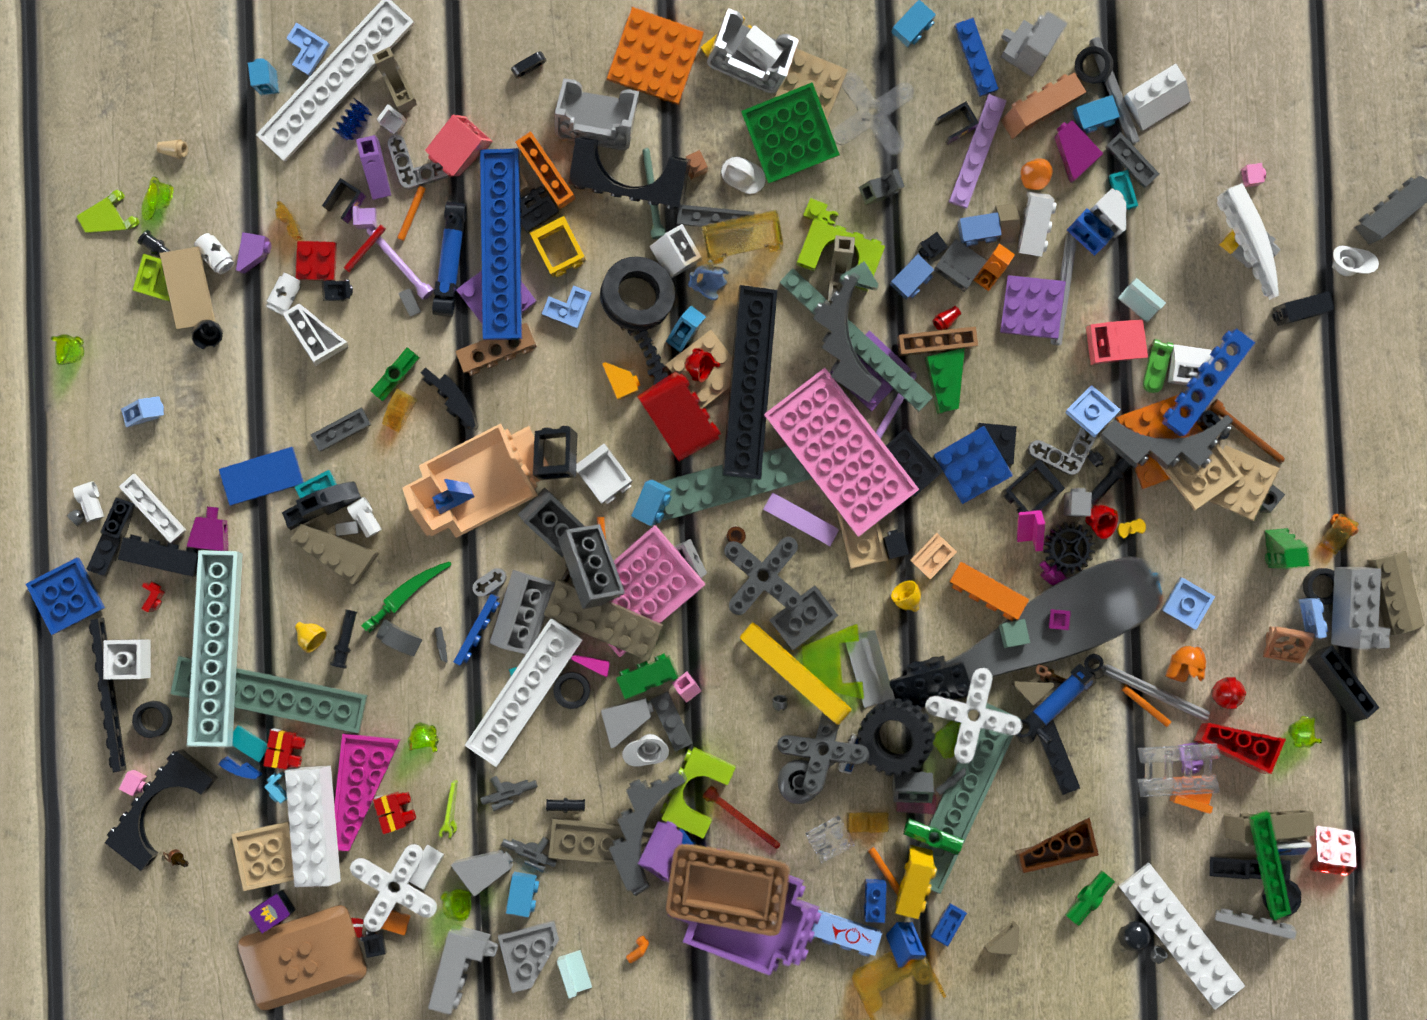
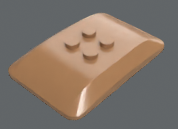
[666,844,790,936]
[238,905,367,1010]

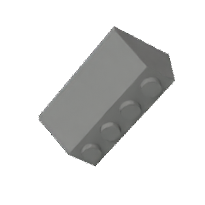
[490,570,555,654]

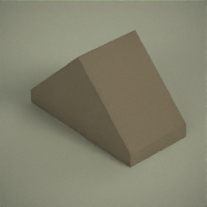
[995,204,1020,244]
[1012,680,1054,706]
[985,921,1020,955]

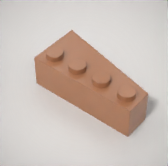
[1000,72,1086,139]

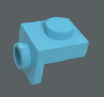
[265,772,287,804]

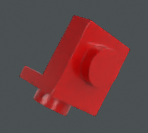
[141,581,165,613]

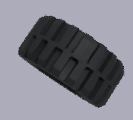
[858,699,935,776]

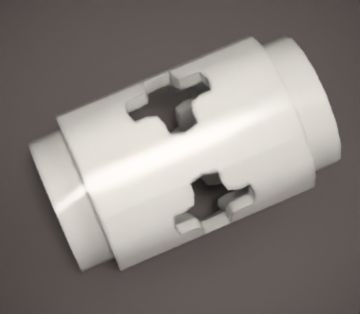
[194,233,234,274]
[266,273,301,315]

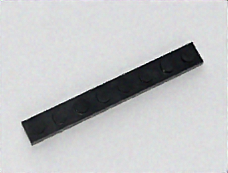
[89,618,127,773]

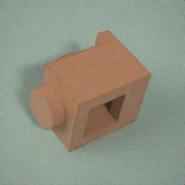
[686,150,708,180]

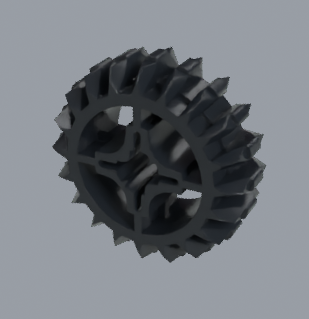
[1043,522,1095,574]

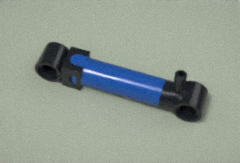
[432,201,467,317]
[1016,654,1106,744]

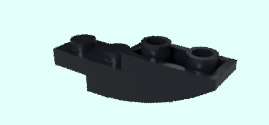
[421,367,478,430]
[282,481,362,530]
[86,497,135,577]

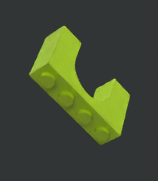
[796,218,885,292]
[660,747,736,839]

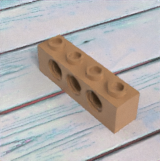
[455,323,537,376]
[897,327,978,357]

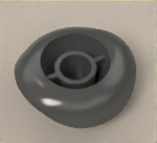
[778,760,817,804]

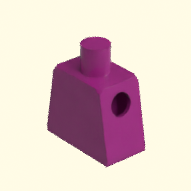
[187,506,229,551]

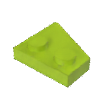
[133,254,170,302]

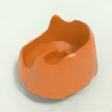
[1021,158,1053,190]

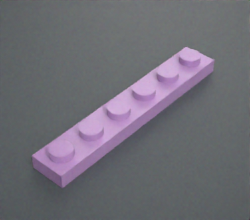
[949,94,1006,209]

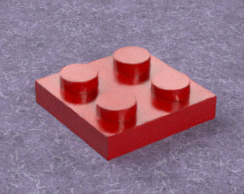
[296,241,337,281]

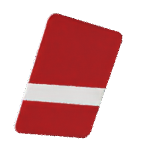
[351,918,364,938]

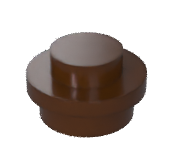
[727,526,746,544]

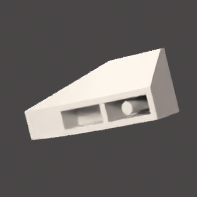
[1217,183,1279,300]

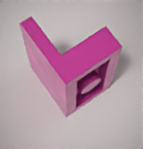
[1017,510,1045,552]

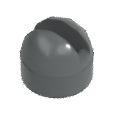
[67,510,84,527]
[772,695,788,711]
[1150,946,1168,964]

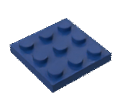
[934,426,1013,504]
[26,557,105,635]

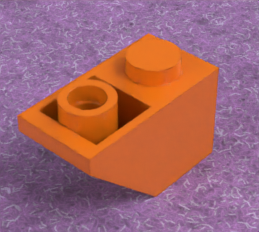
[973,243,1015,291]

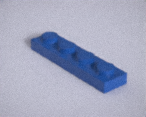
[955,18,999,97]
[453,594,500,666]

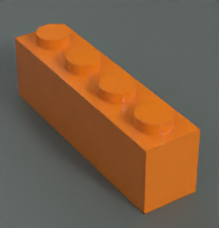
[515,131,575,209]
[950,562,1029,621]

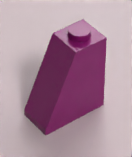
[1054,120,1103,183]

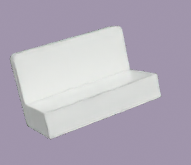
[737,25,784,71]

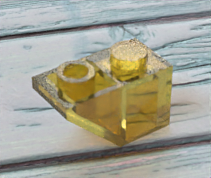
[382,388,418,433]

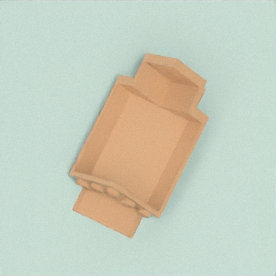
[402,424,549,538]

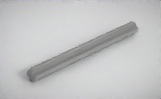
[1089,37,1140,145]
[1050,233,1077,346]
[1105,664,1210,721]

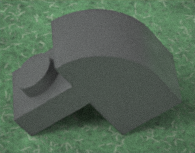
[859,169,905,205]
[376,619,423,657]

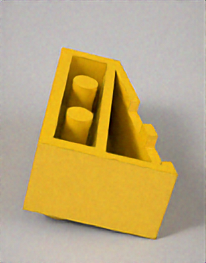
[895,845,936,919]

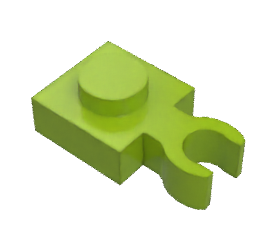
[803,198,839,225]

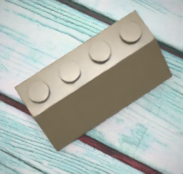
[1368,551,1424,635]

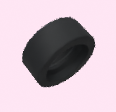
[1075,46,1113,84]
[1303,568,1335,605]
[553,672,591,709]
[132,701,173,738]

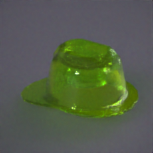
[142,176,174,221]

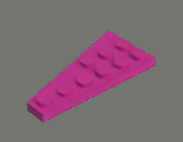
[334,733,401,851]

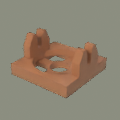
[1263,626,1315,664]

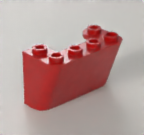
[637,371,721,461]

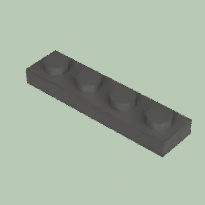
[677,205,755,232]

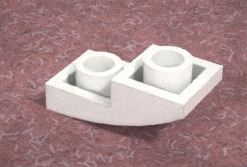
[409,845,444,891]

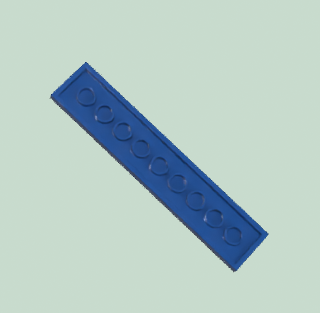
[480,148,522,340]

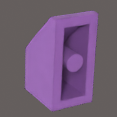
[236,232,271,274]

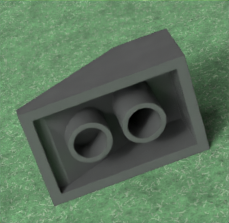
[518,487,585,557]

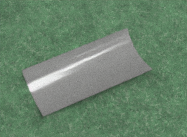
[844,630,895,708]

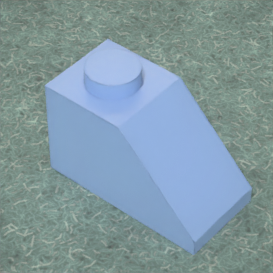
[121,396,164,427]

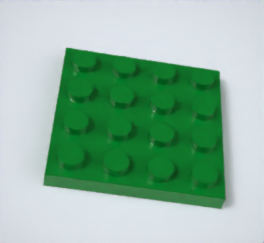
[741,82,840,184]

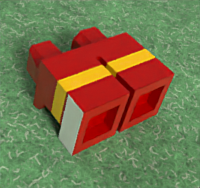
[263,728,306,769]
[373,791,417,835]

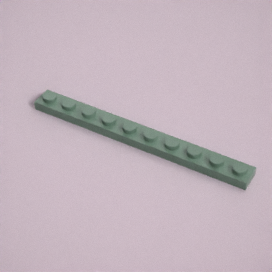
[780,268,933,412]

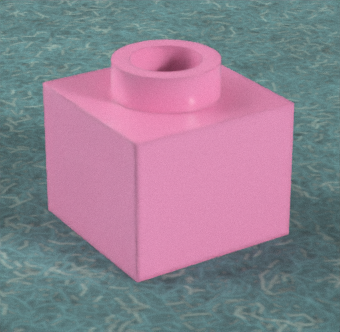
[1241,163,1266,188]
[672,672,701,703]
[119,770,147,796]

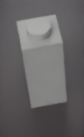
[601,697,654,748]
[451,850,513,896]

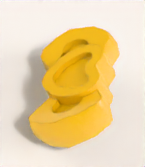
[1117,518,1146,539]

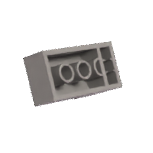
[1001,11,1068,77]
[1331,567,1390,649]
[428,924,498,1015]

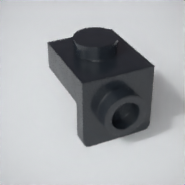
[322,279,353,301]
[360,930,387,958]

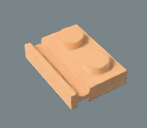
[910,533,957,580]

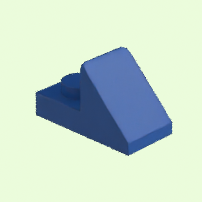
[432,479,474,514]

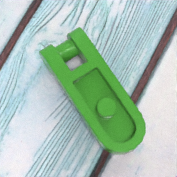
[1143,339,1174,393]

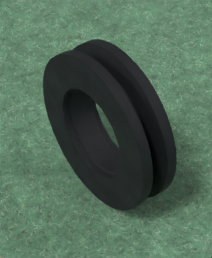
[600,256,675,331]

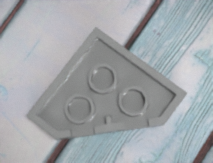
[498,921,559,993]

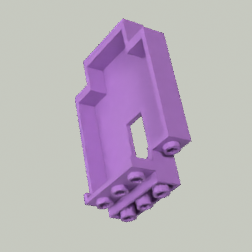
[668,848,821,975]

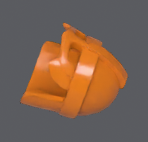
[1165,646,1206,683]

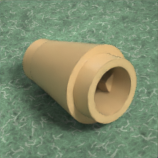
[157,139,188,159]

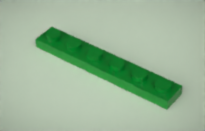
[1249,811,1291,920]

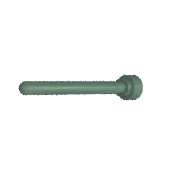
[642,148,666,239]

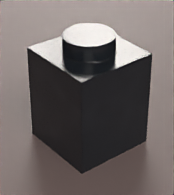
[883,529,909,559]

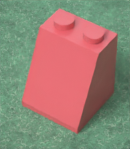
[425,115,493,176]

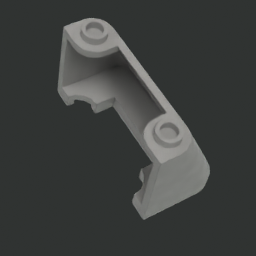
[707,8,799,93]
[555,78,639,150]

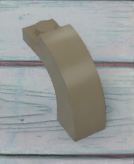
[372,47,417,113]
[828,235,855,303]

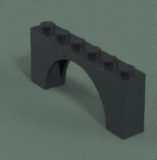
[568,136,691,210]
[105,749,218,871]

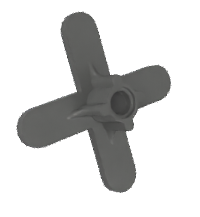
[724,537,803,615]
[777,712,869,796]

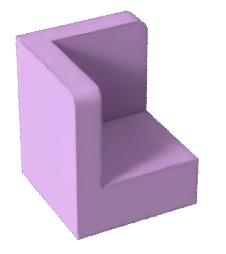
[353,206,377,229]

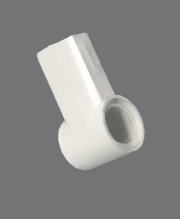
[73,481,104,522]
[347,497,382,538]

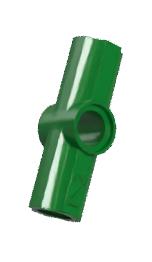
[370,347,420,402]
[903,819,964,855]
[1065,870,1115,926]

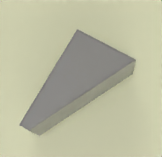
[398,289,421,317]
[335,521,361,536]

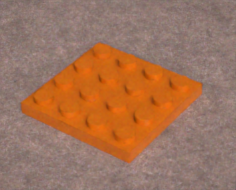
[607,7,704,105]
[1115,392,1203,489]

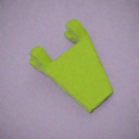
[76,190,140,233]
[439,780,458,838]

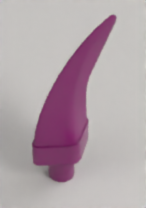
[1039,560,1067,586]

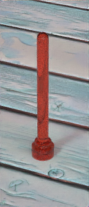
[702,785,780,849]

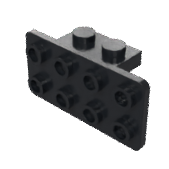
[890,656,971,708]

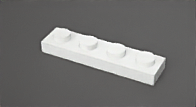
[119,474,187,543]

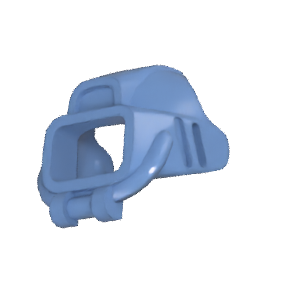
[688,264,729,300]

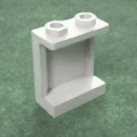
[576,444,632,504]

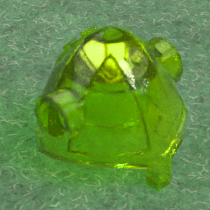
[51,334,85,365]
[1288,716,1322,748]
[408,722,439,752]
[440,889,472,921]

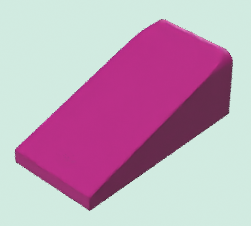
[571,654,611,677]

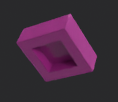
[1049,609,1071,630]

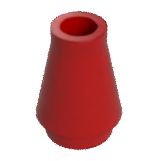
[932,306,961,331]

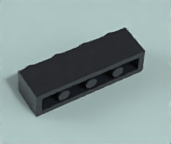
[118,534,198,577]
[1307,645,1380,722]

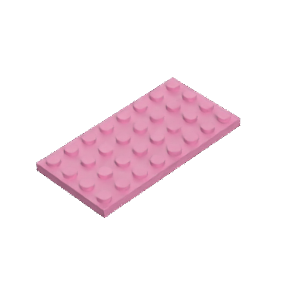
[764,368,919,537]

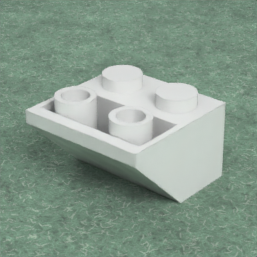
[650,224,702,278]
[1167,345,1212,387]

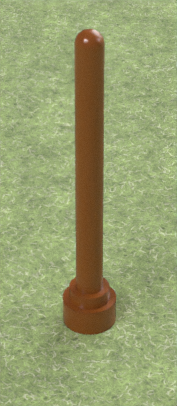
[1207,399,1285,463]

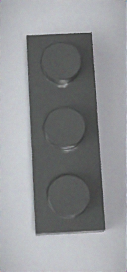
[1105,132,1160,188]
[310,408,371,452]
[651,691,693,752]

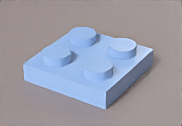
[1065,385,1121,438]
[1161,577,1215,630]
[1299,598,1328,638]

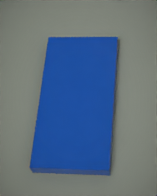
[219,447,304,506]

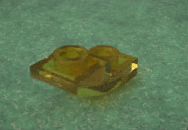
[275,201,304,241]
[1318,513,1359,555]
[847,812,889,833]

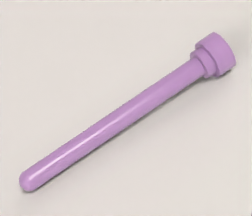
[367,227,434,300]
[876,372,917,439]

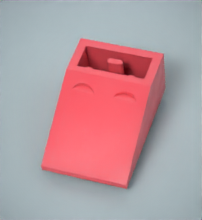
[1086,320,1148,365]

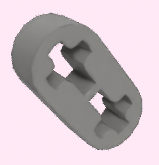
[473,568,507,596]

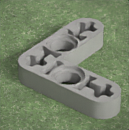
[388,134,450,189]
[1028,427,1097,475]

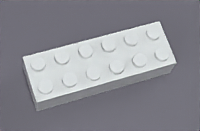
[285,766,341,887]

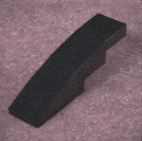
[1209,856,1291,880]

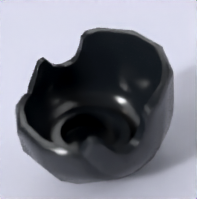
[192,320,223,349]
[1118,921,1151,951]

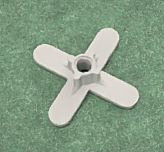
[926,668,1022,763]
[350,844,437,932]

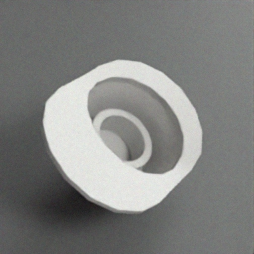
[721,157,766,194]
[1332,246,1379,276]
[622,734,669,766]

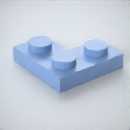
[286,23,330,77]
[542,285,592,329]

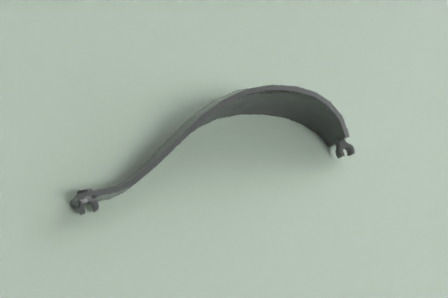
[946,557,1164,682]

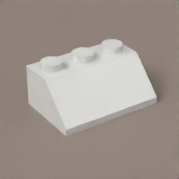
[1123,64,1191,131]

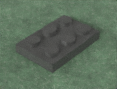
[769,585,838,650]

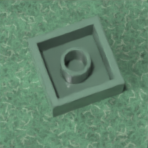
[999,619,1030,648]

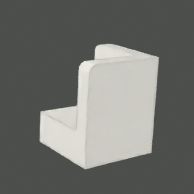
[377,104,407,135]

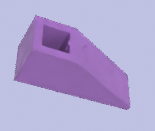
[356,135,392,200]

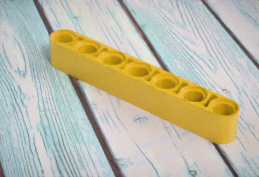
[740,622,852,725]

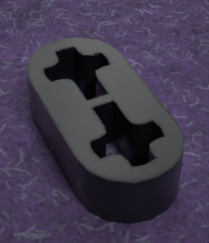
[511,51,547,79]
[1197,410,1230,441]

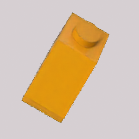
[602,362,641,400]

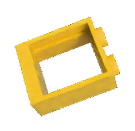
[530,216,586,277]

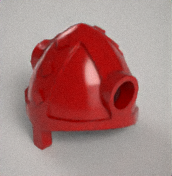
[684,348,720,383]
[1085,505,1118,539]
[1212,677,1246,709]

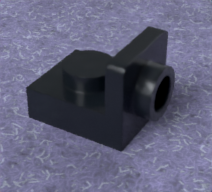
[918,232,948,261]

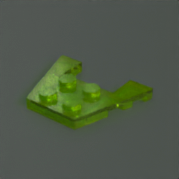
[802,624,864,699]

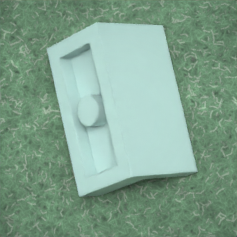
[1118,278,1166,323]
[557,950,592,998]

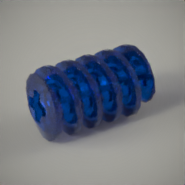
[332,98,372,141]

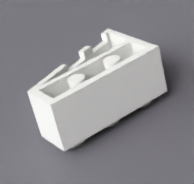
[1017,191,1056,257]
[282,304,348,366]

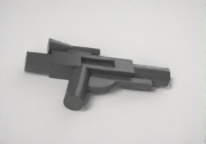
[481,775,538,811]
[501,837,557,873]

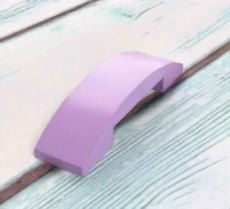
[763,493,839,546]

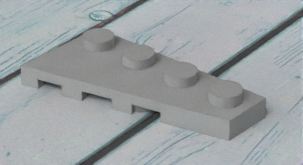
[1215,908,1296,940]

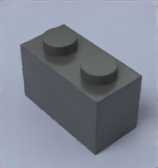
[892,772,934,803]

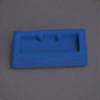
[930,902,967,947]

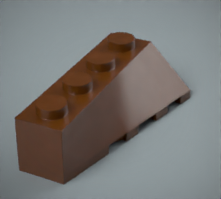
[1015,817,1099,873]

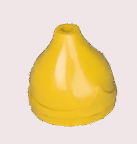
[891,581,921,612]
[295,622,327,653]

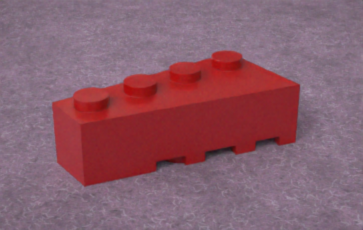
[1194,723,1286,774]

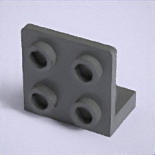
[934,239,986,292]

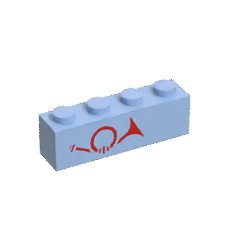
[811,910,882,957]

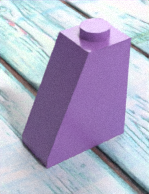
[638,821,683,882]

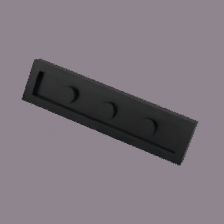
[1039,720,1080,795]

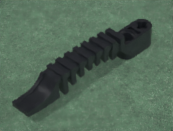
[620,327,668,385]

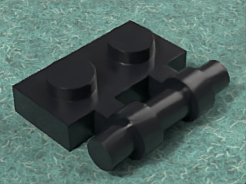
[520,185,559,233]

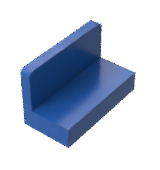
[886,922,926,967]

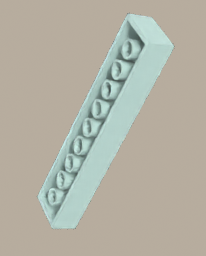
[187,550,243,747]

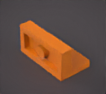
[1169,779,1213,814]

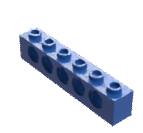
[1162,328,1255,437]

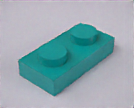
[295,470,337,498]

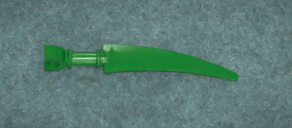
[361,562,452,633]

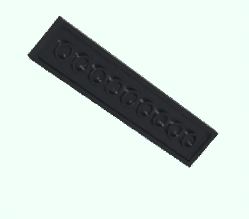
[722,285,778,480]

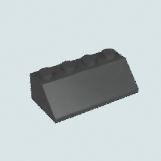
[1354,176,1427,245]
[558,524,625,609]

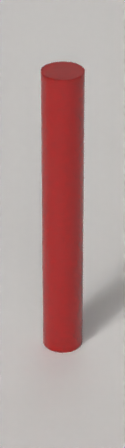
[344,224,386,272]

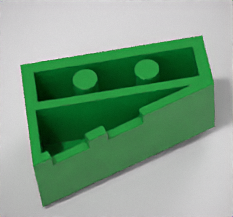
[925,348,965,415]
[1265,528,1310,569]
[616,653,679,699]

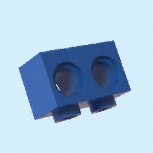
[1067,208,1115,256]
[864,879,887,923]

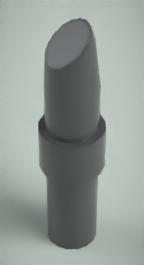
[434,627,448,663]
[936,768,966,795]

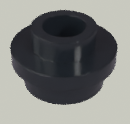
[1087,450,1104,468]

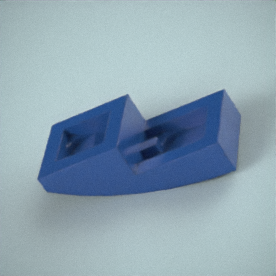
[218,756,262,779]

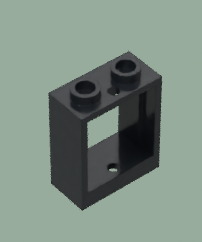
[1272,291,1334,326]
[533,426,578,480]
[1002,459,1065,513]

